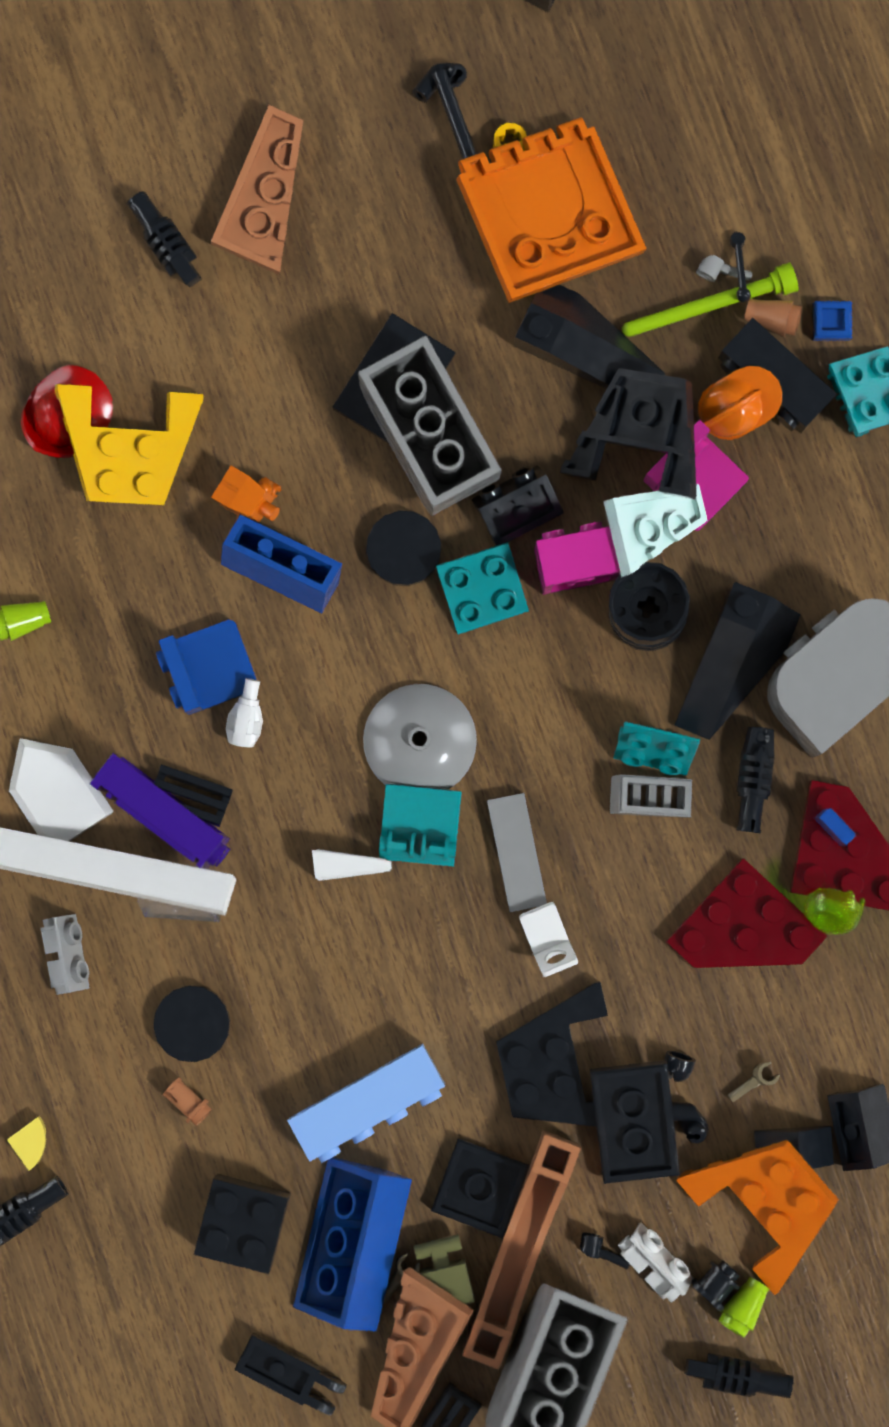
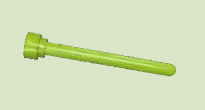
[622,262,799,337]

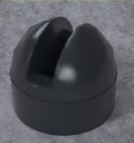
[664,1051,696,1082]

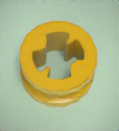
[493,123,527,151]

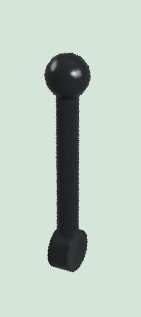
[730,232,751,302]

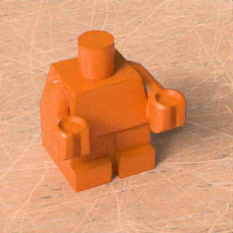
[211,466,281,523]

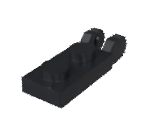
[234,1333,347,1416]

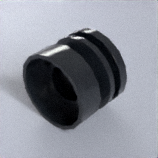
[608,562,690,651]

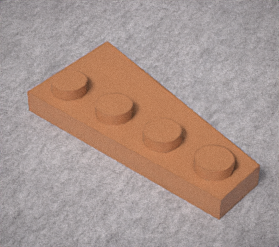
[210,105,303,275]
[371,1267,474,1427]

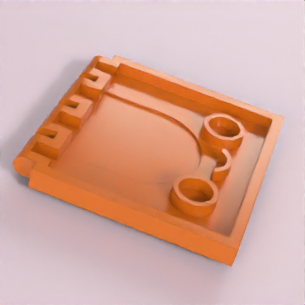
[456,117,647,303]

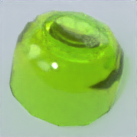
[803,888,866,935]

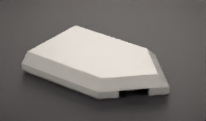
[9,738,114,842]

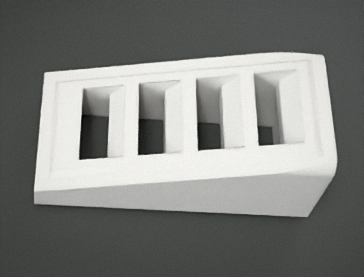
[312,849,392,881]

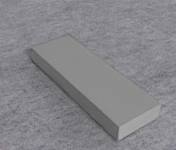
[487,793,547,912]

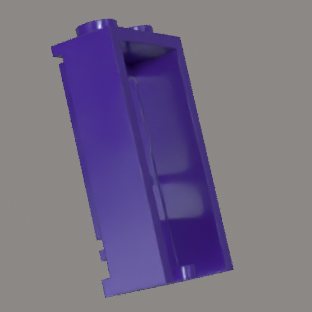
[89,753,230,869]

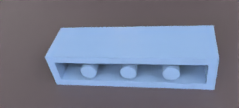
[287,1044,445,1163]

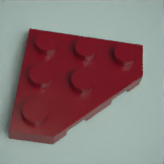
[790,780,889,911]
[665,858,828,968]

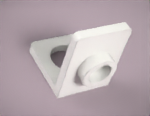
[519,902,579,977]

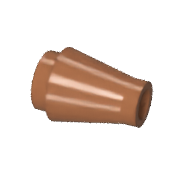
[744,298,802,338]

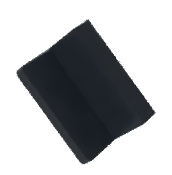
[827,1084,889,1171]

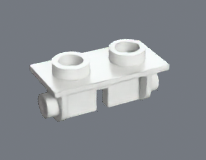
[618,1222,693,1302]

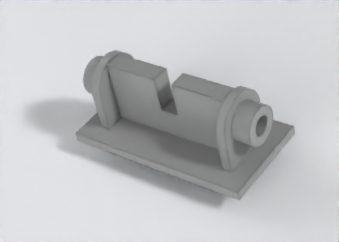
[40,914,90,995]

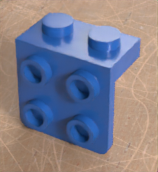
[156,620,257,715]

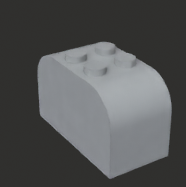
[358,336,501,516]
[767,599,889,758]
[485,1283,627,1427]

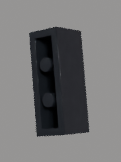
[718,318,836,433]

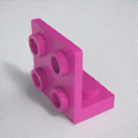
[643,420,749,531]

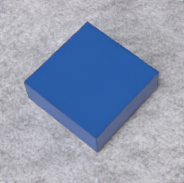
[812,301,852,341]
[814,808,855,846]

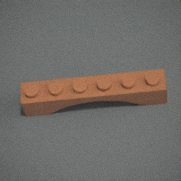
[462,1130,581,1370]

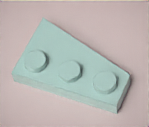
[604,484,708,577]

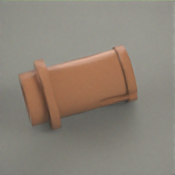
[162,1077,212,1126]

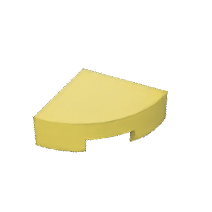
[7,1116,46,1171]

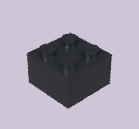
[194,1174,291,1274]

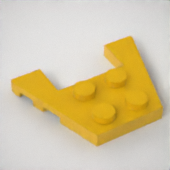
[55,384,203,505]

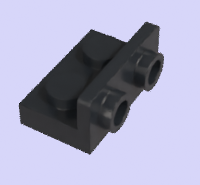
[472,466,564,546]

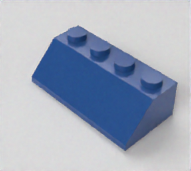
[293,1157,412,1331]

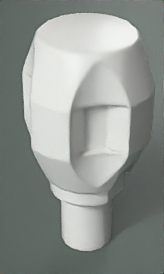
[226,678,263,748]

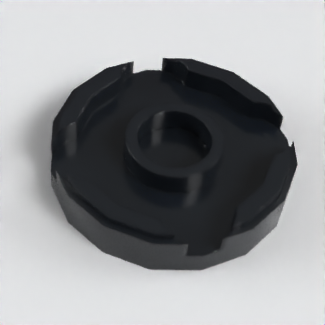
[366,510,441,586]
[153,985,231,1062]

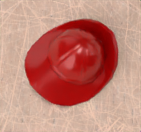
[21,365,113,458]

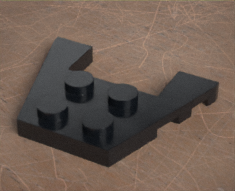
[560,368,697,500]
[496,981,608,1127]

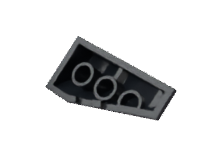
[514,284,666,389]
[674,582,801,740]

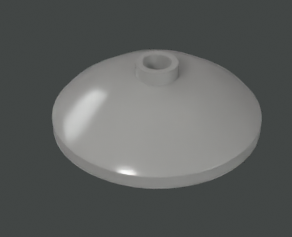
[363,684,477,790]

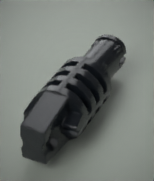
[127,191,202,287]
[736,727,775,833]
[0,1176,69,1246]
[684,1353,794,1399]

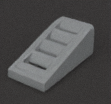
[610,774,692,818]

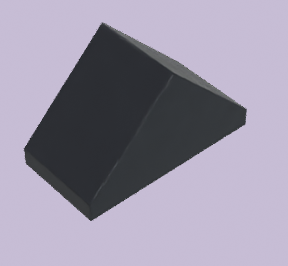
[754,1126,834,1169]

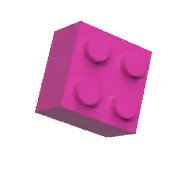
[534,522,620,595]

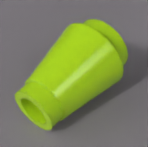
[0,601,51,642]
[718,1277,769,1338]

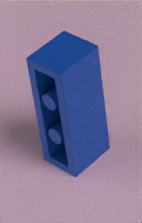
[221,514,342,614]

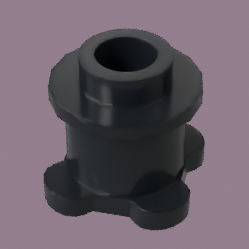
[691,1260,740,1312]

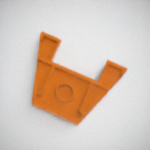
[676,1140,839,1295]

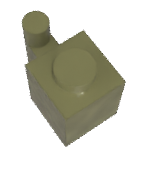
[414,1234,474,1304]

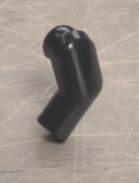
[412,63,467,103]
[672,1102,708,1144]

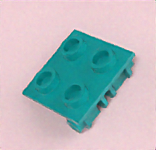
[827,346,889,438]
[436,542,529,634]
[613,722,700,776]
[379,784,462,867]

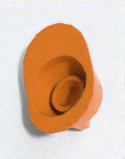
[698,366,783,440]

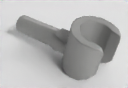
[697,255,752,282]

